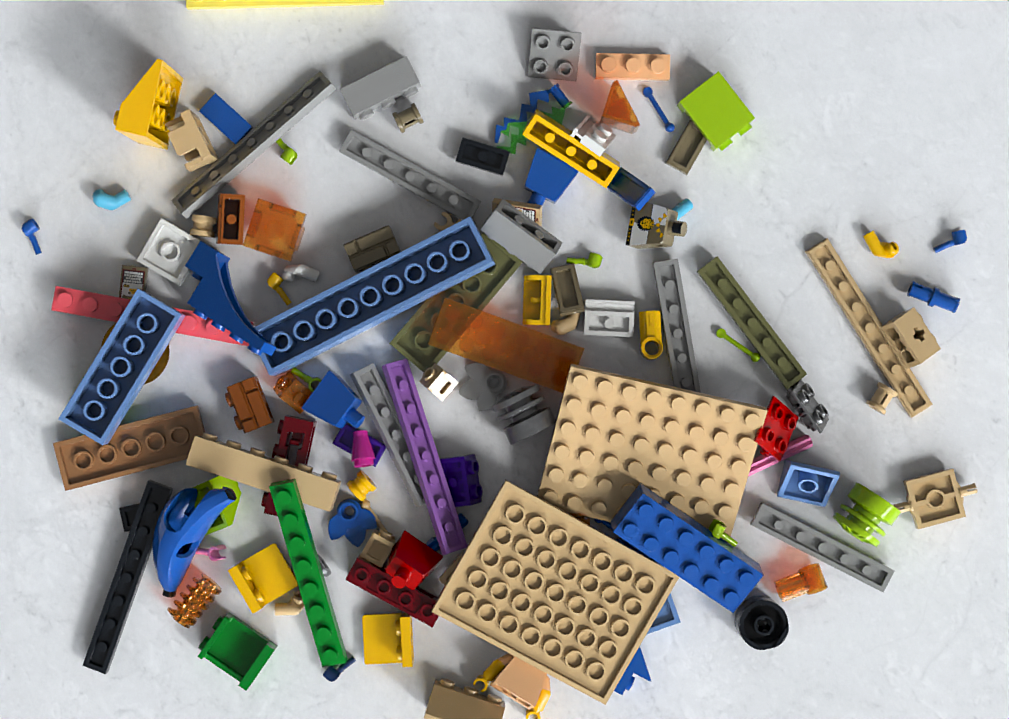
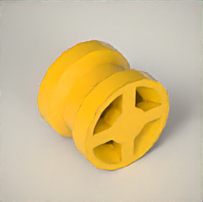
[346,470,377,501]

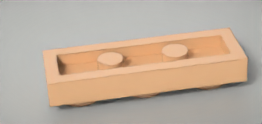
[595,53,670,81]

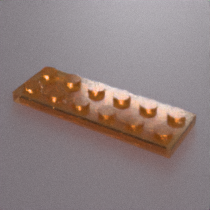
[428,297,585,393]

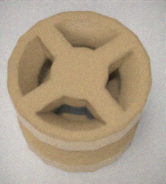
[190,215,217,238]

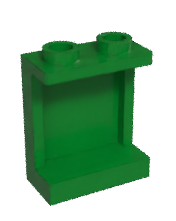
[198,612,278,691]

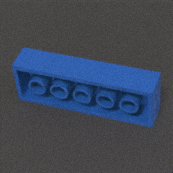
[611,483,764,613]

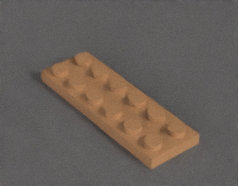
[53,405,205,491]

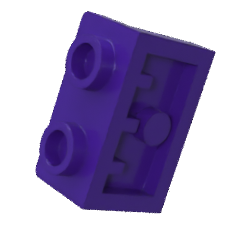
[440,454,483,507]

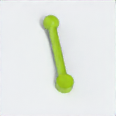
[716,328,760,362]

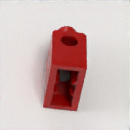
[385,530,443,590]

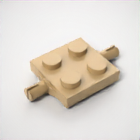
[893,468,977,529]

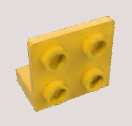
[228,543,298,613]
[362,613,414,667]

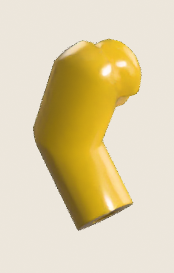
[863,230,899,258]

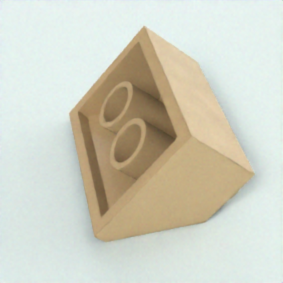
[424,678,505,719]

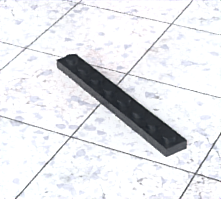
[82,480,173,674]

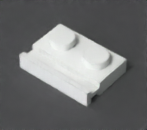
[570,115,617,157]
[583,299,635,337]

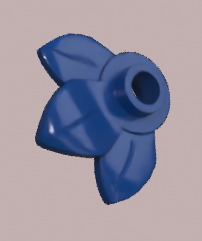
[328,499,377,547]

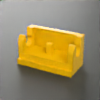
[522,275,552,326]

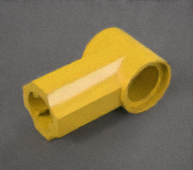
[639,310,663,360]

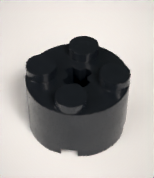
[735,596,789,650]

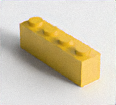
[522,109,620,188]

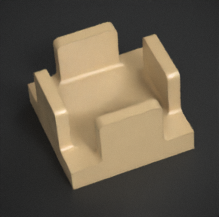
[165,109,219,172]

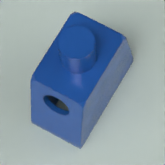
[524,148,579,206]
[302,370,365,429]

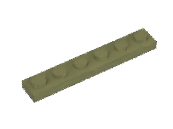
[697,256,807,389]

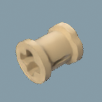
[866,382,898,415]

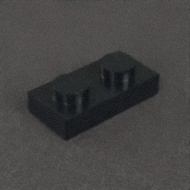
[456,138,510,176]

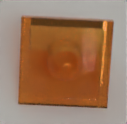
[599,80,640,134]

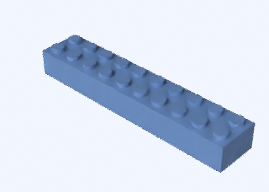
[254,217,496,376]

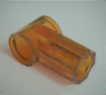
[774,563,828,602]

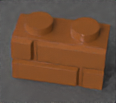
[216,193,245,245]
[225,376,275,434]

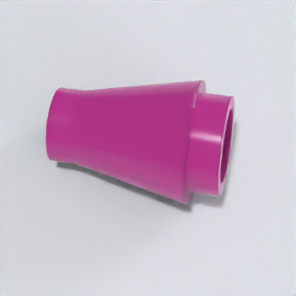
[351,430,376,468]

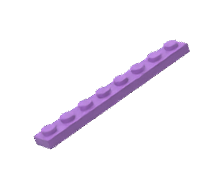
[382,359,467,556]

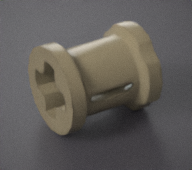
[392,103,424,133]

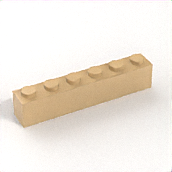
[185,432,341,512]

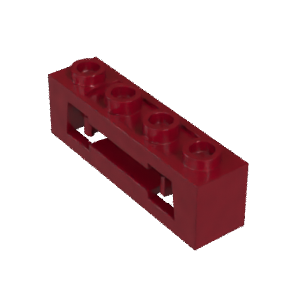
[261,415,317,516]
[345,554,439,628]

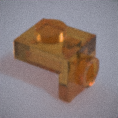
[273,371,313,414]

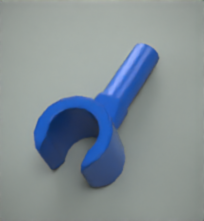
[22,219,42,255]
[933,230,967,253]

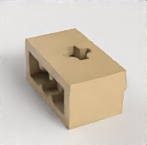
[881,307,941,369]

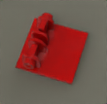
[754,396,799,462]

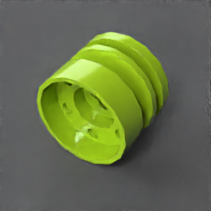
[833,482,901,547]

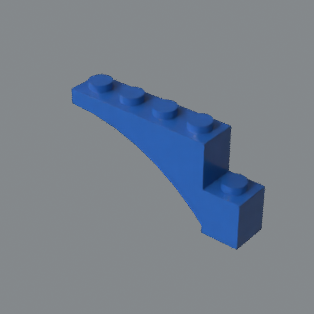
[185,241,277,356]

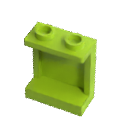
[677,71,755,151]

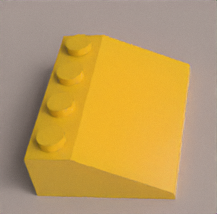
[113,59,183,150]

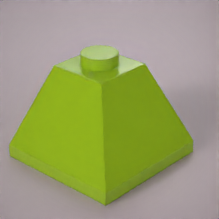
[192,476,241,536]

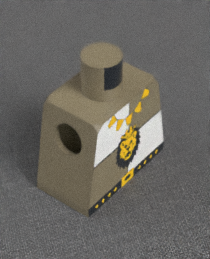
[626,202,687,249]

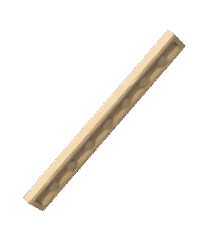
[805,238,933,418]

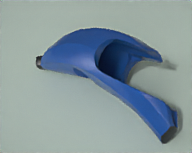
[152,486,237,598]

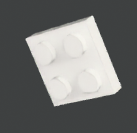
[136,218,201,286]

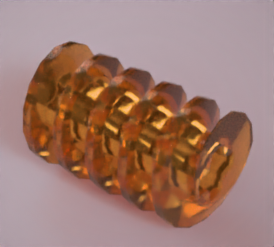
[167,574,222,628]

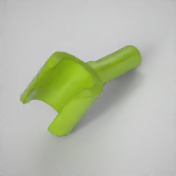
[276,138,298,165]
[567,252,603,268]
[291,367,322,392]
[709,519,738,547]

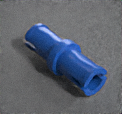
[907,281,960,313]

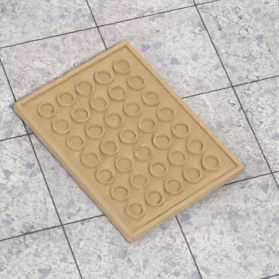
[537,364,767,542]
[431,479,679,705]

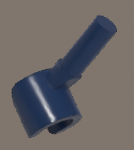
[323,656,356,682]

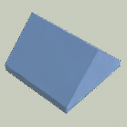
[777,459,840,507]

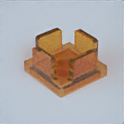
[243,198,307,262]

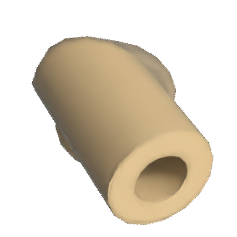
[551,312,581,335]
[275,590,304,616]

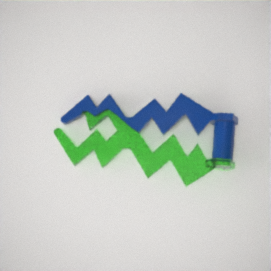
[495,83,572,154]

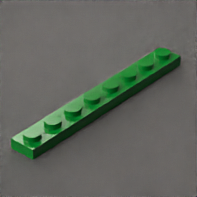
[269,479,348,667]

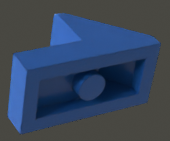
[614,646,651,695]

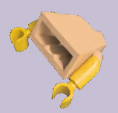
[473,653,551,719]

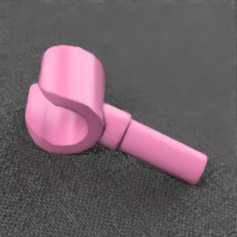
[195,544,226,561]

